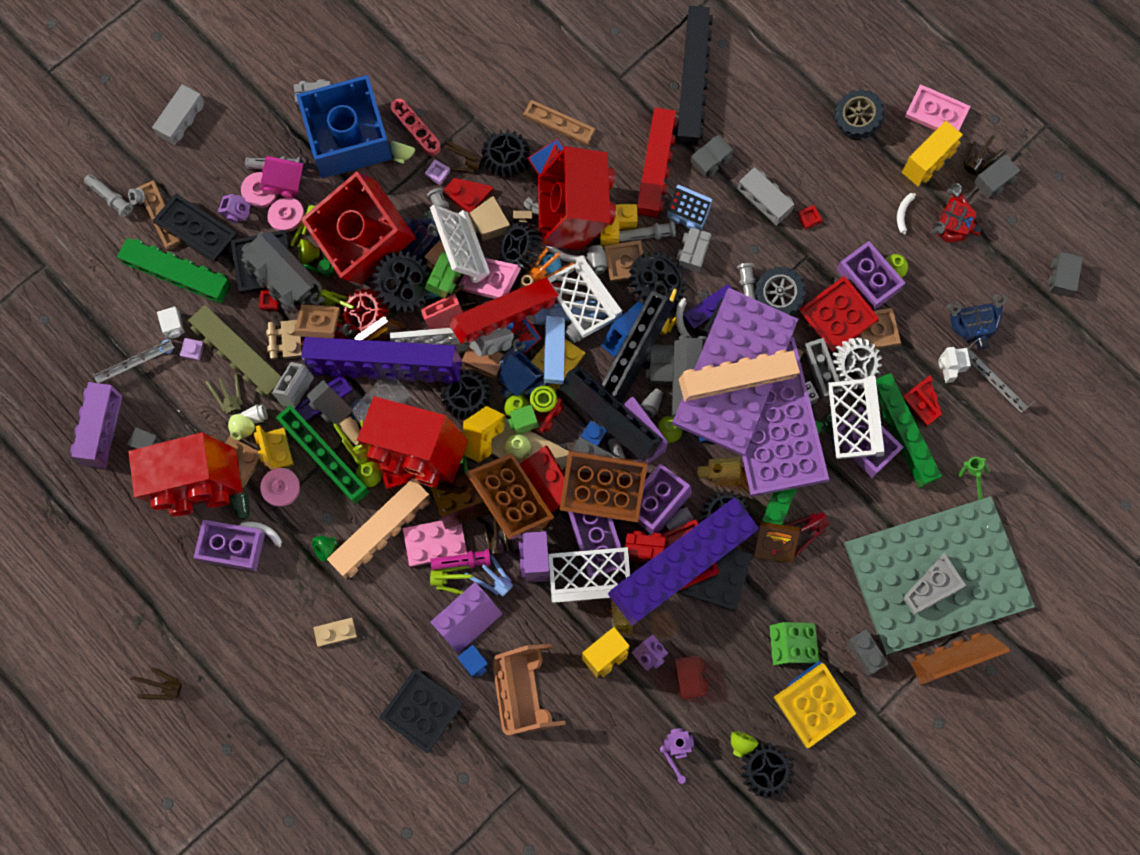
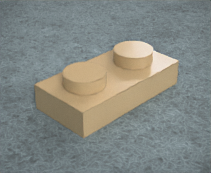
[313,618,357,647]

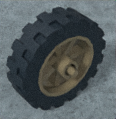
[835,89,885,140]

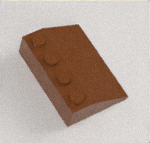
[560,450,648,522]
[466,453,554,539]
[911,632,1010,685]

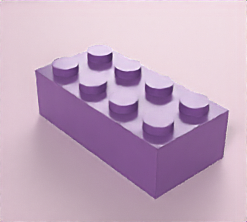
[70,382,122,469]
[567,511,625,581]

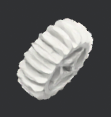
[832,337,882,389]

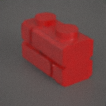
[625,531,669,563]

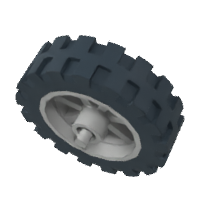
[755,266,806,316]

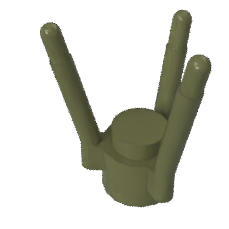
[205,374,243,415]

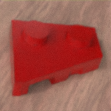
[443,178,494,215]
[902,376,942,427]

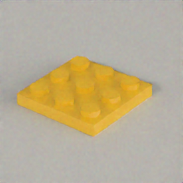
[773,663,856,748]

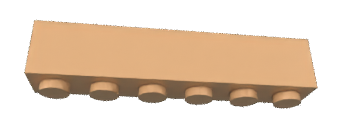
[678,350,800,402]
[327,478,431,579]

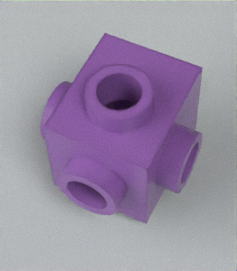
[218,194,251,223]
[631,635,668,671]
[664,728,694,759]

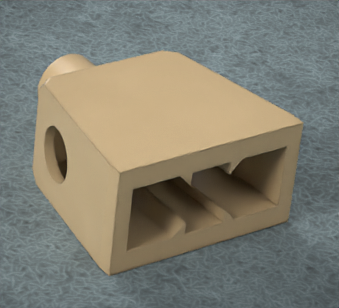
[470,196,510,241]

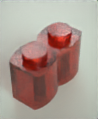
[674,655,708,700]

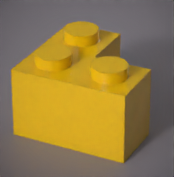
[600,204,637,248]
[462,406,505,462]

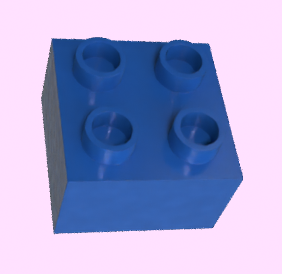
[296,75,392,179]

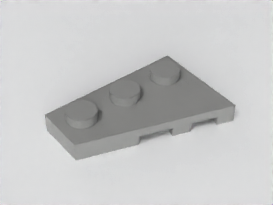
[903,553,966,616]

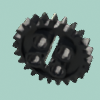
[371,251,431,313]
[628,251,687,305]

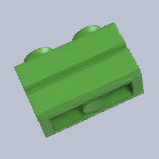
[425,251,461,298]

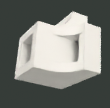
[939,347,971,383]

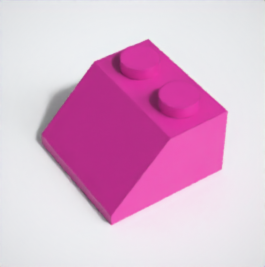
[259,156,303,198]

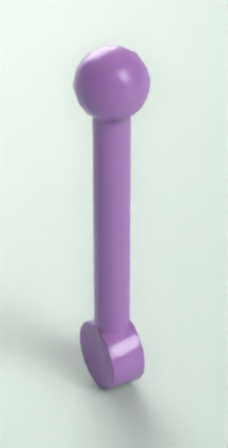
[660,745,686,784]

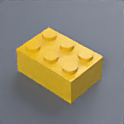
[902,121,963,186]
[582,627,629,678]

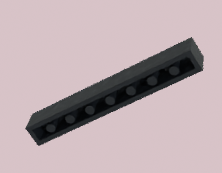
[676,5,713,146]

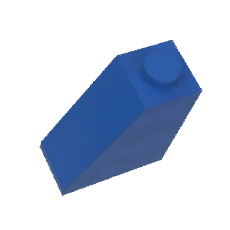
[601,301,644,358]

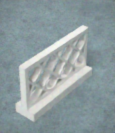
[430,205,490,283]
[548,256,622,338]
[390,328,468,353]
[828,376,884,459]
[548,547,630,602]

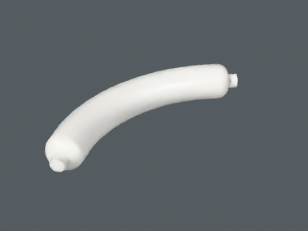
[897,193,916,235]
[546,246,588,263]
[676,298,692,338]
[238,522,282,547]

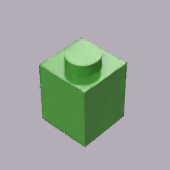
[508,405,539,434]

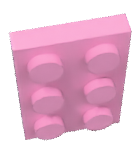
[905,84,970,131]
[458,258,521,299]
[403,521,467,567]

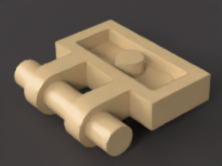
[266,320,302,360]

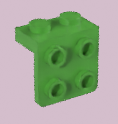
[769,622,819,665]

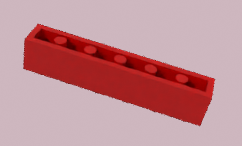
[637,107,678,218]
[449,277,559,344]

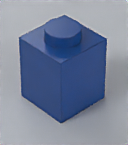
[581,421,607,447]
[457,645,489,678]

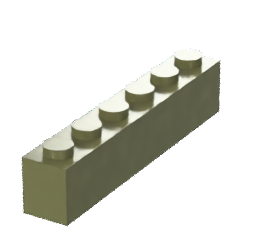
[188,305,281,400]

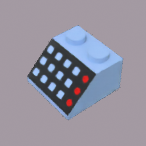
[667,185,712,231]

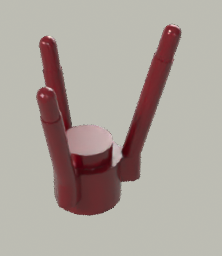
[783,512,829,556]

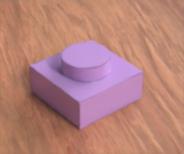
[425,159,451,185]
[180,338,204,361]

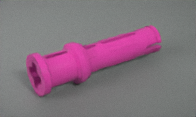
[430,548,491,570]

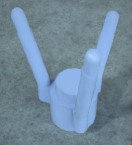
[465,555,513,597]

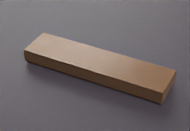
[523,100,596,146]
[137,180,183,251]

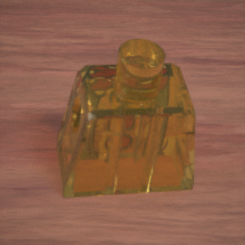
[698,457,742,485]
[611,599,633,634]

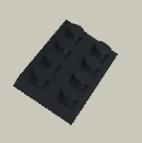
[153,193,237,263]

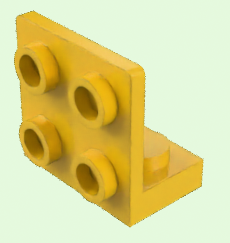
[254,425,294,470]

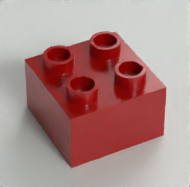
[538,146,616,251]
[301,171,416,285]
[357,396,468,488]
[128,432,243,517]

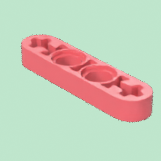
[391,99,441,156]

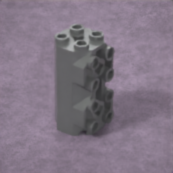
[241,230,322,315]
[672,335,707,418]

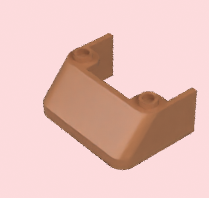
[493,644,566,735]

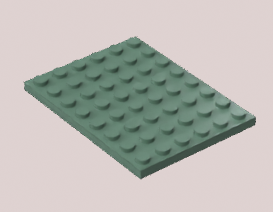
[844,496,1035,655]

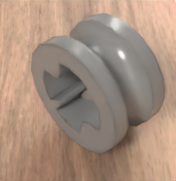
[128,188,145,205]

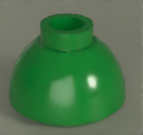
[312,536,338,562]

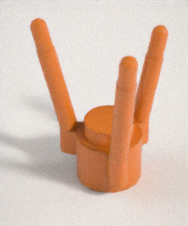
[527,247,574,282]

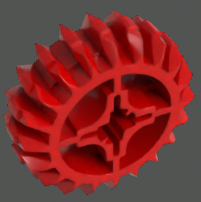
[340,288,390,336]

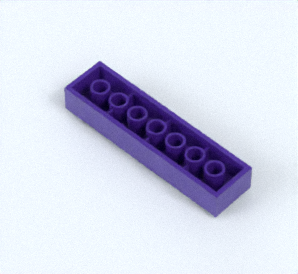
[301,337,462,384]
[608,497,759,626]

